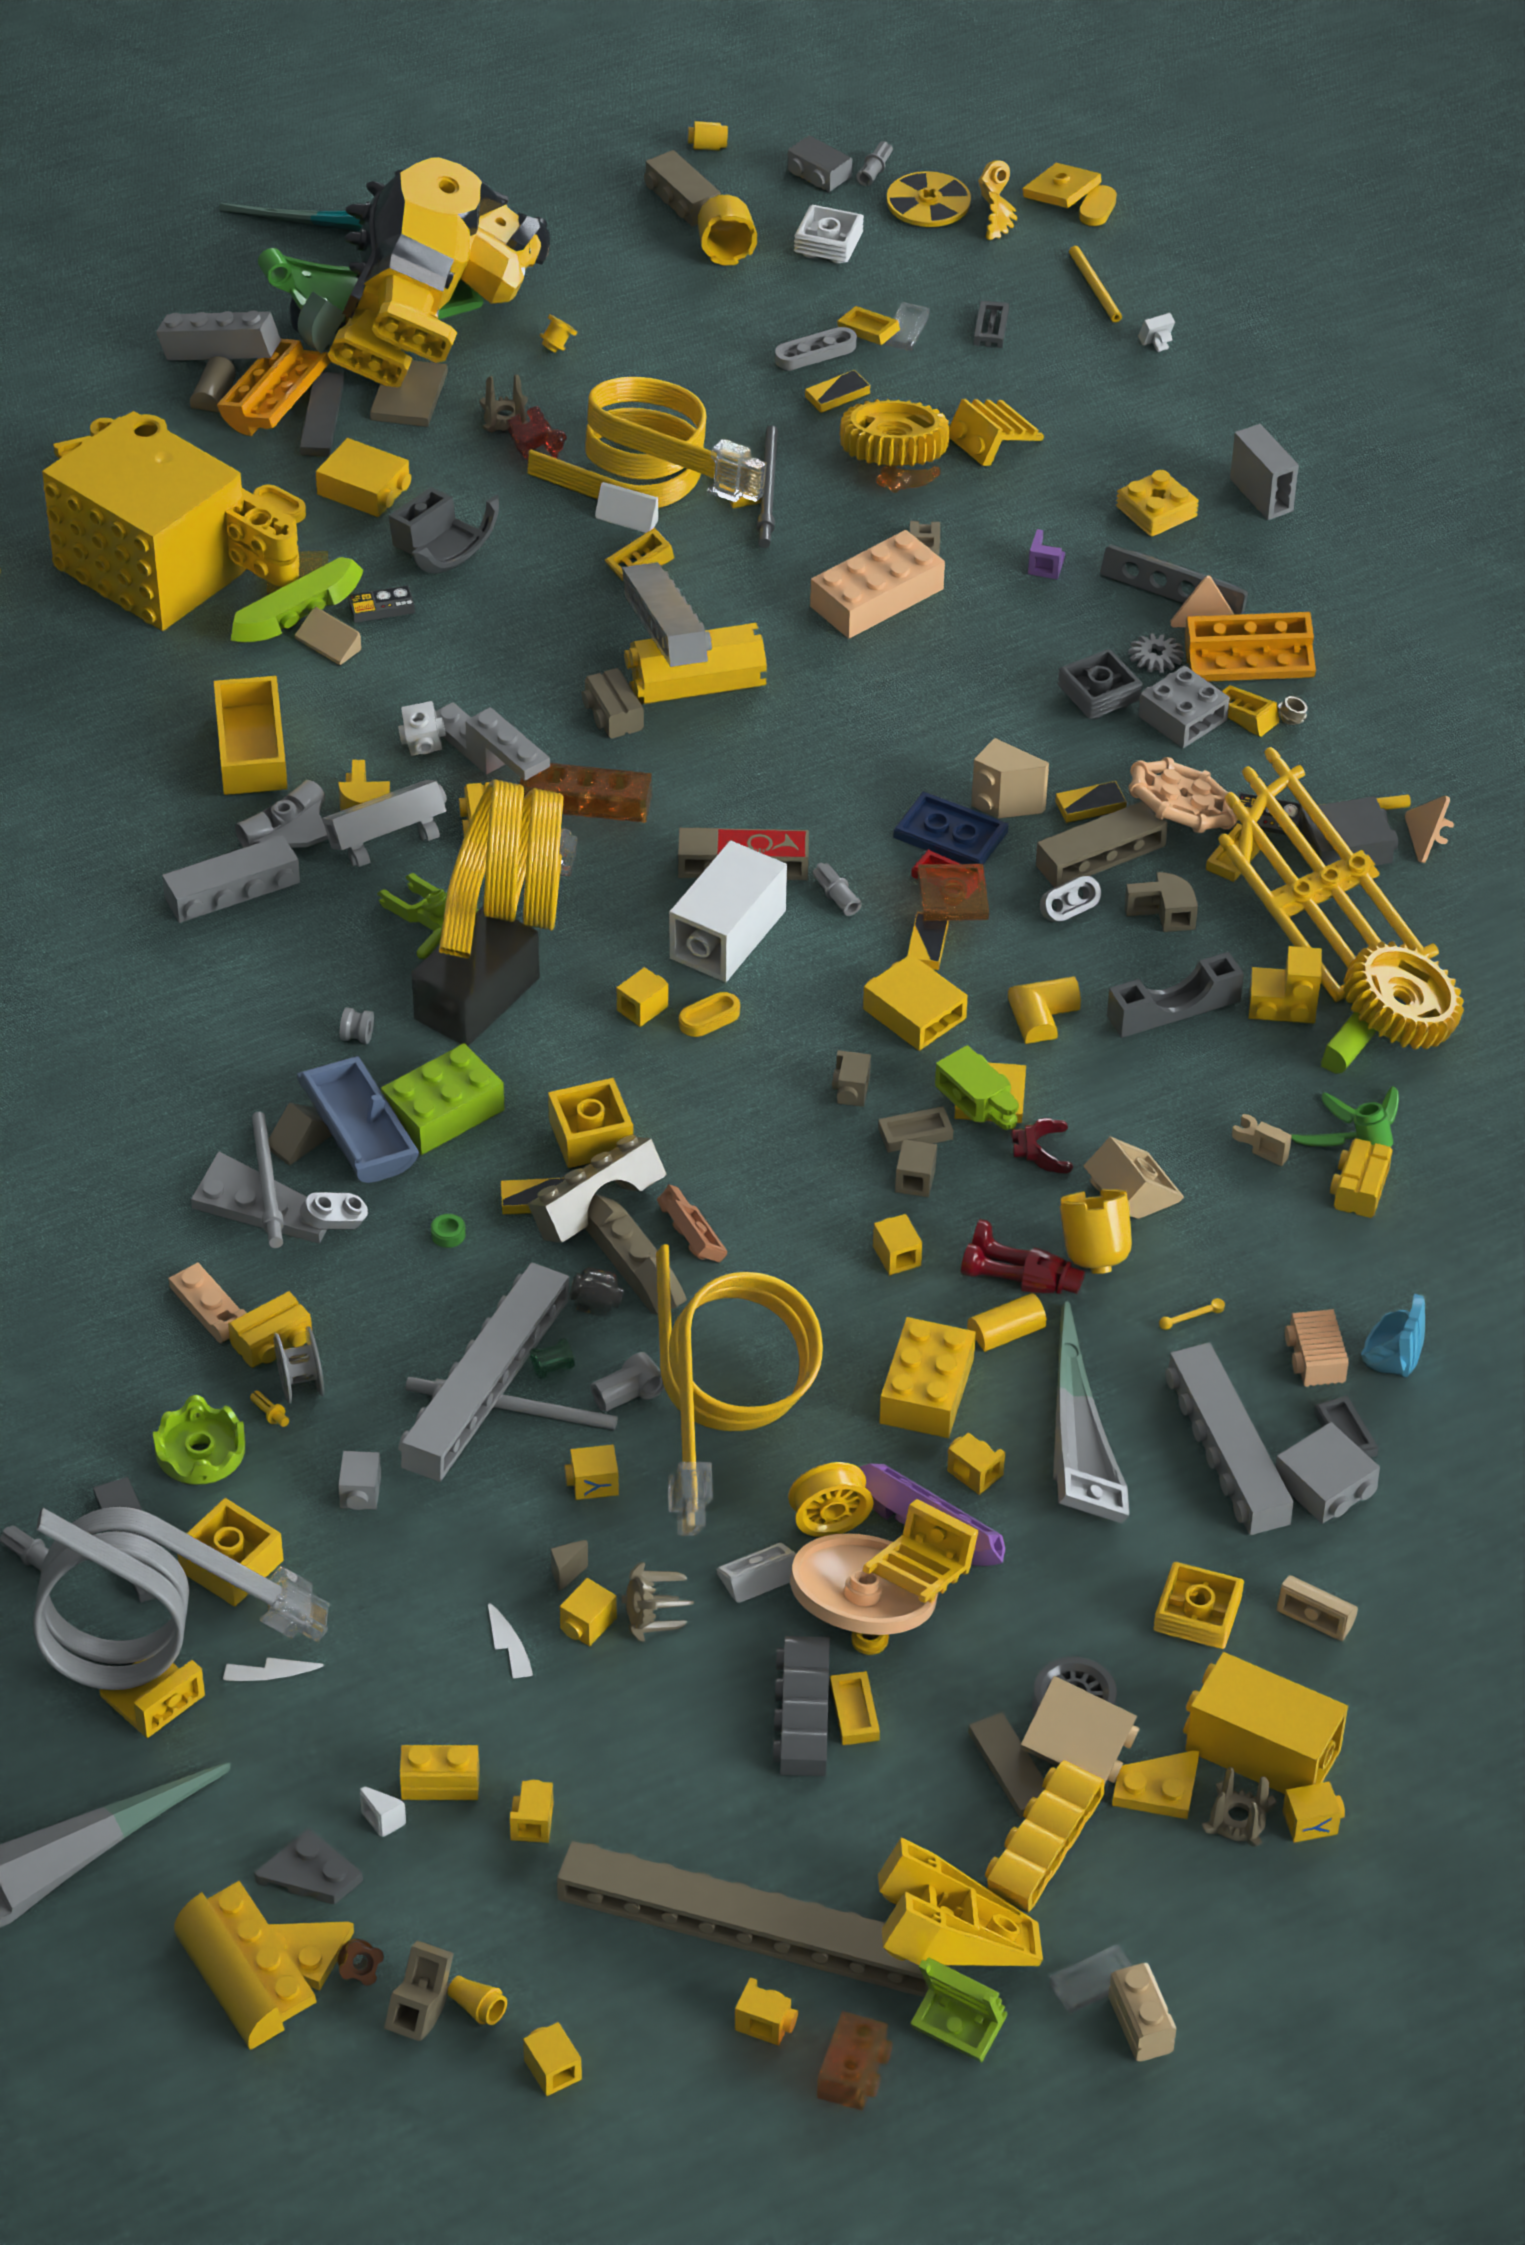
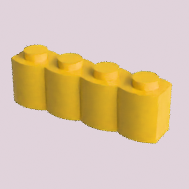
[985,1760,1104,1913]

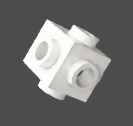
[398,701,446,756]

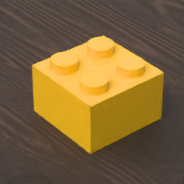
[548,1078,633,1168]
[177,1498,284,1607]

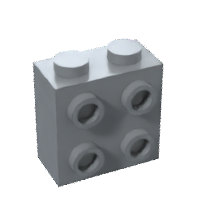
[1139,666,1230,748]
[1276,1422,1380,1524]

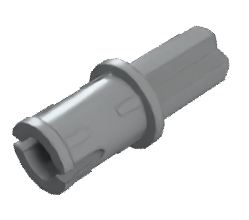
[856,141,893,186]
[813,862,862,916]
[0,1526,49,1571]

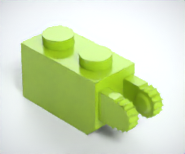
[935,1045,1019,1131]

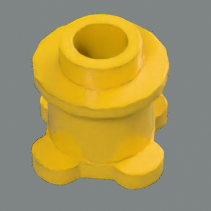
[539,314,578,353]

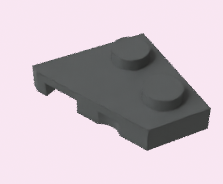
[254,1828,363,1905]

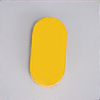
[1079,185,1117,226]
[253,484,306,524]
[679,992,740,1037]

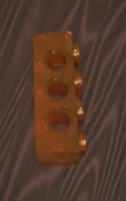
[520,763,652,823]

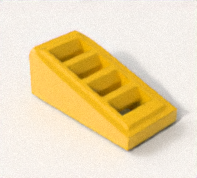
[605,527,675,581]
[1222,685,1280,737]

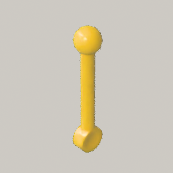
[1159,1298,1225,1330]

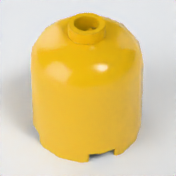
[698,194,757,266]
[1059,1189,1132,1274]

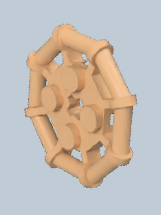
[1128,757,1237,833]

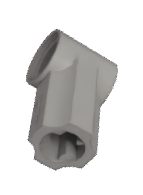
[590,1352,665,1412]

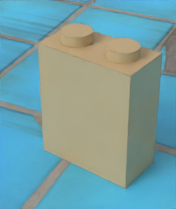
[1020,1676,1140,1785]

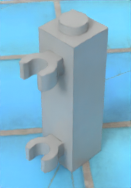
[322,780,447,867]

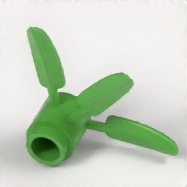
[1291,1086,1399,1147]

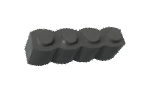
[773,1636,830,1776]

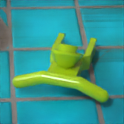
[377,873,494,960]

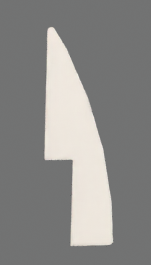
[488,1603,533,1678]
[223,1657,324,1681]

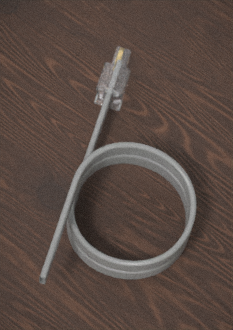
[33,1507,330,1690]

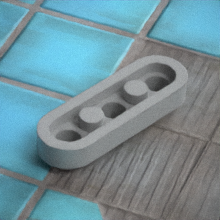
[775,327,857,371]

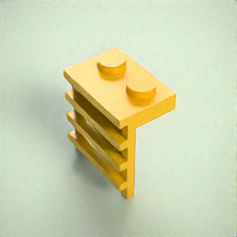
[949,399,1044,466]
[862,1499,979,1603]

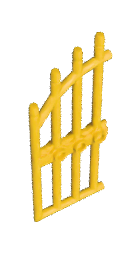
[1218,747,1439,1003]

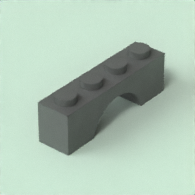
[1107,952,1244,1038]

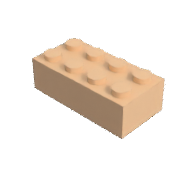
[810,530,945,639]

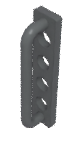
[1100,545,1248,615]

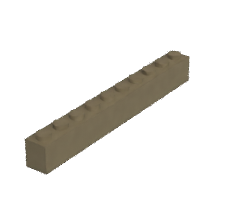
[557,1841,929,1997]

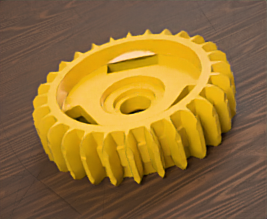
[839,398,949,468]
[1343,941,1464,1050]

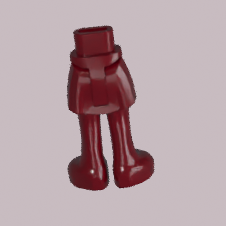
[960,1218,1085,1294]

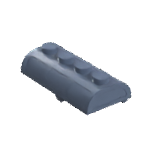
[297,1056,419,1183]

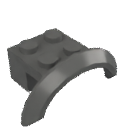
[389,487,499,574]

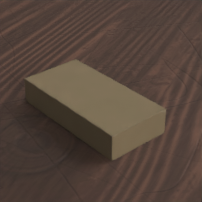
[878,1106,954,1153]

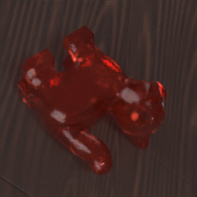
[508,405,567,463]

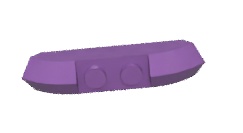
[859,1464,1006,1566]

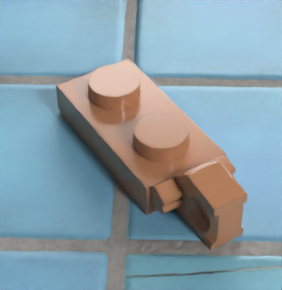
[657,1184,728,1263]

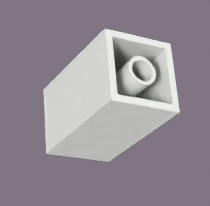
[669,840,787,982]

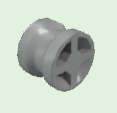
[339,1007,374,1044]

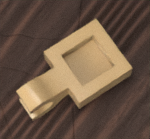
[1232,1114,1292,1166]

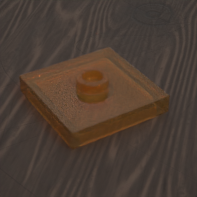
[918,864,989,921]

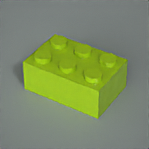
[381,1043,505,1155]

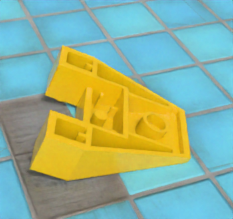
[878,1837,1043,1966]

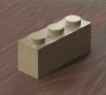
[644,150,721,227]

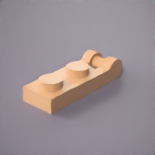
[169,1262,247,1343]

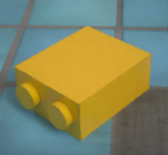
[315,438,411,517]
[863,954,968,1051]

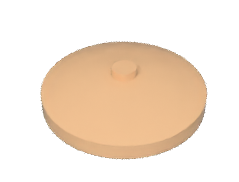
[790,1534,938,1635]

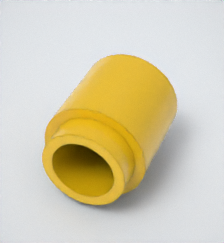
[687,121,728,151]

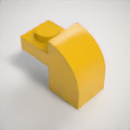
[338,760,391,811]

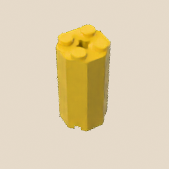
[624,623,767,705]

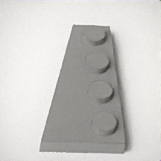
[191,1151,328,1244]

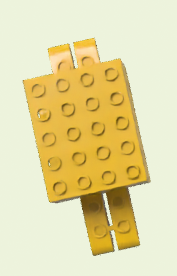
[42,411,300,631]

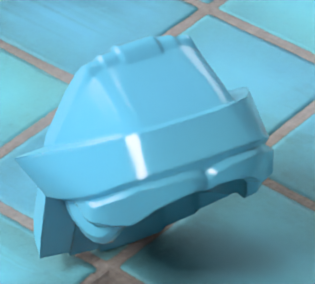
[1361,1293,1425,1377]

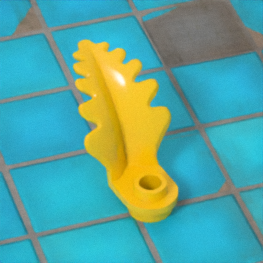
[978,160,1017,240]

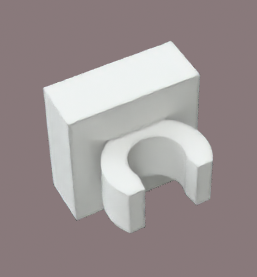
[1138,313,1175,352]

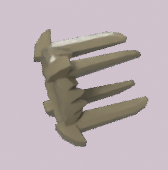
[479,374,531,433]
[621,1562,694,1642]
[1201,1767,1277,1847]

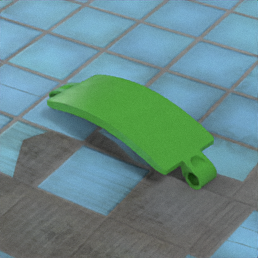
[258,248,483,322]

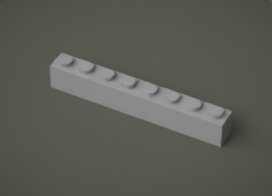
[622,562,712,667]
[398,1262,569,1482]

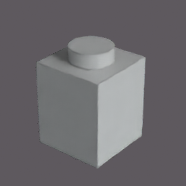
[339,1451,381,1510]

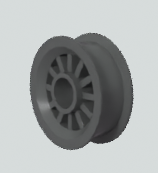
[1032,1657,1117,1716]

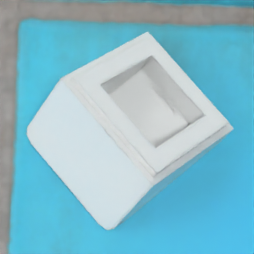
[360,1786,406,1837]

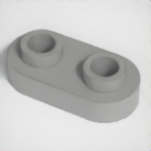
[1040,876,1101,922]
[300,1192,368,1229]

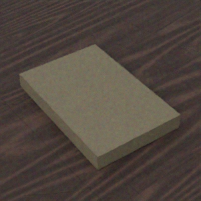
[370,360,448,427]

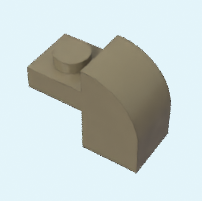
[1124,872,1198,932]
[384,1940,454,2041]

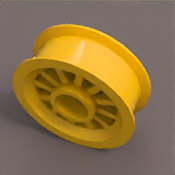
[788,1462,874,1537]

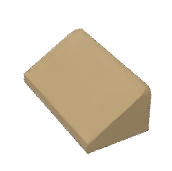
[295,607,361,665]

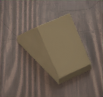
[269,1103,332,1166]

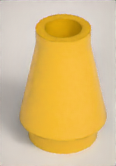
[447,1976,507,2025]

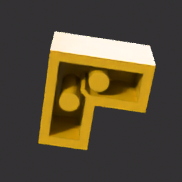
[1248,946,1322,1023]

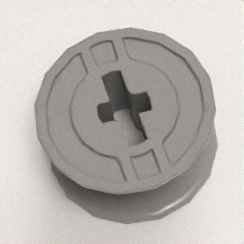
[274,1326,324,1403]

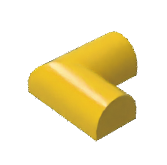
[1008,976,1081,1044]

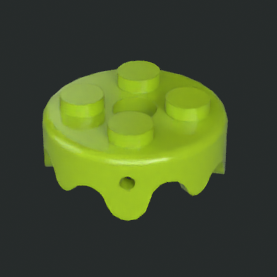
[153,1395,246,1485]

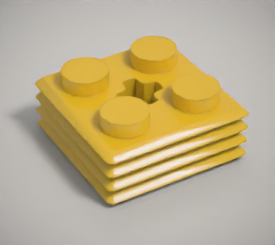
[1116,470,1199,537]
[1153,1562,1244,1649]

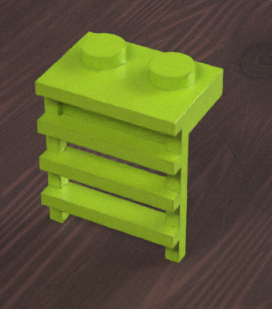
[910,1957,1008,2063]

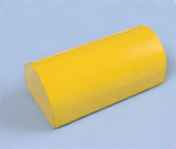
[967,1293,1046,1352]

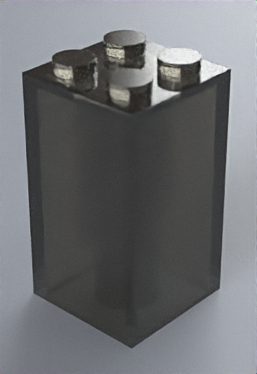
[411,905,540,1046]

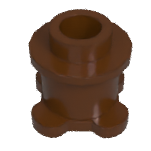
[337,1938,384,1986]

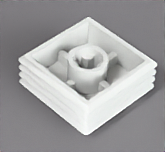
[794,205,864,264]

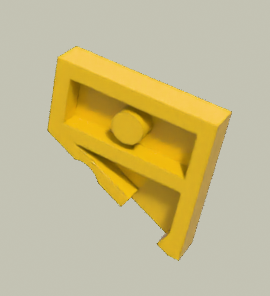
[1112,1750,1200,1819]
[269,1922,354,1991]

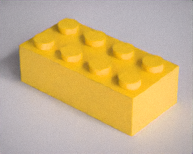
[213,676,288,795]

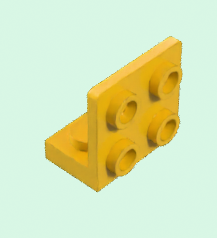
[99,1656,205,1738]

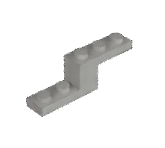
[435,702,550,781]

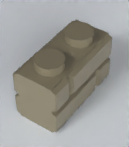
[581,668,644,739]

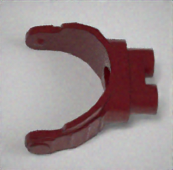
[1011,1118,1073,1173]

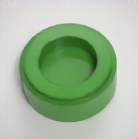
[431,1214,466,1248]

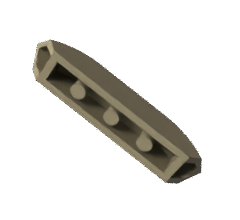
[585,1194,687,1314]

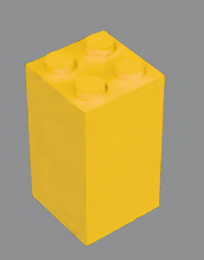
[1183,1652,1348,1794]

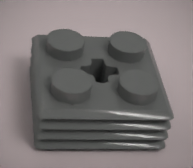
[1057,649,1143,719]

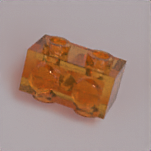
[817,2011,893,2111]

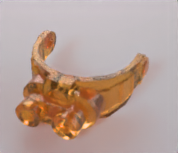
[876,465,941,493]

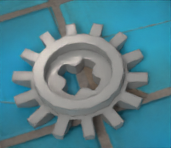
[1128,633,1184,673]

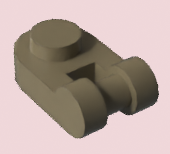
[910,521,940,556]

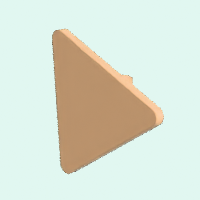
[1170,576,1234,628]
[1405,796,1454,863]

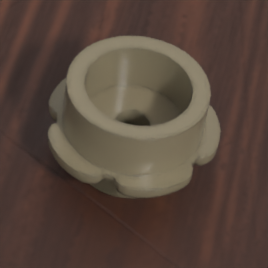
[1278,696,1308,725]

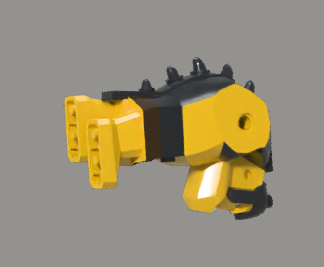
[328,157,551,387]

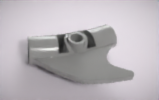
[235,780,328,848]

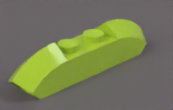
[231,557,363,642]

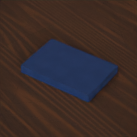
[893,791,1009,871]

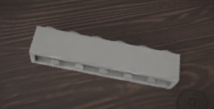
[1165,1342,1293,1535]

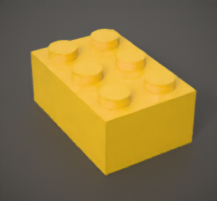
[879,1317,976,1438]

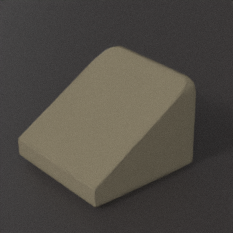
[551,1540,588,1590]

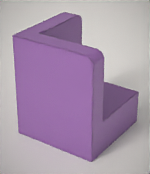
[1028,529,1065,579]

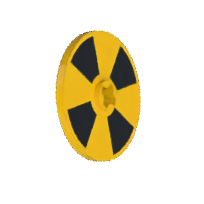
[886,171,971,227]

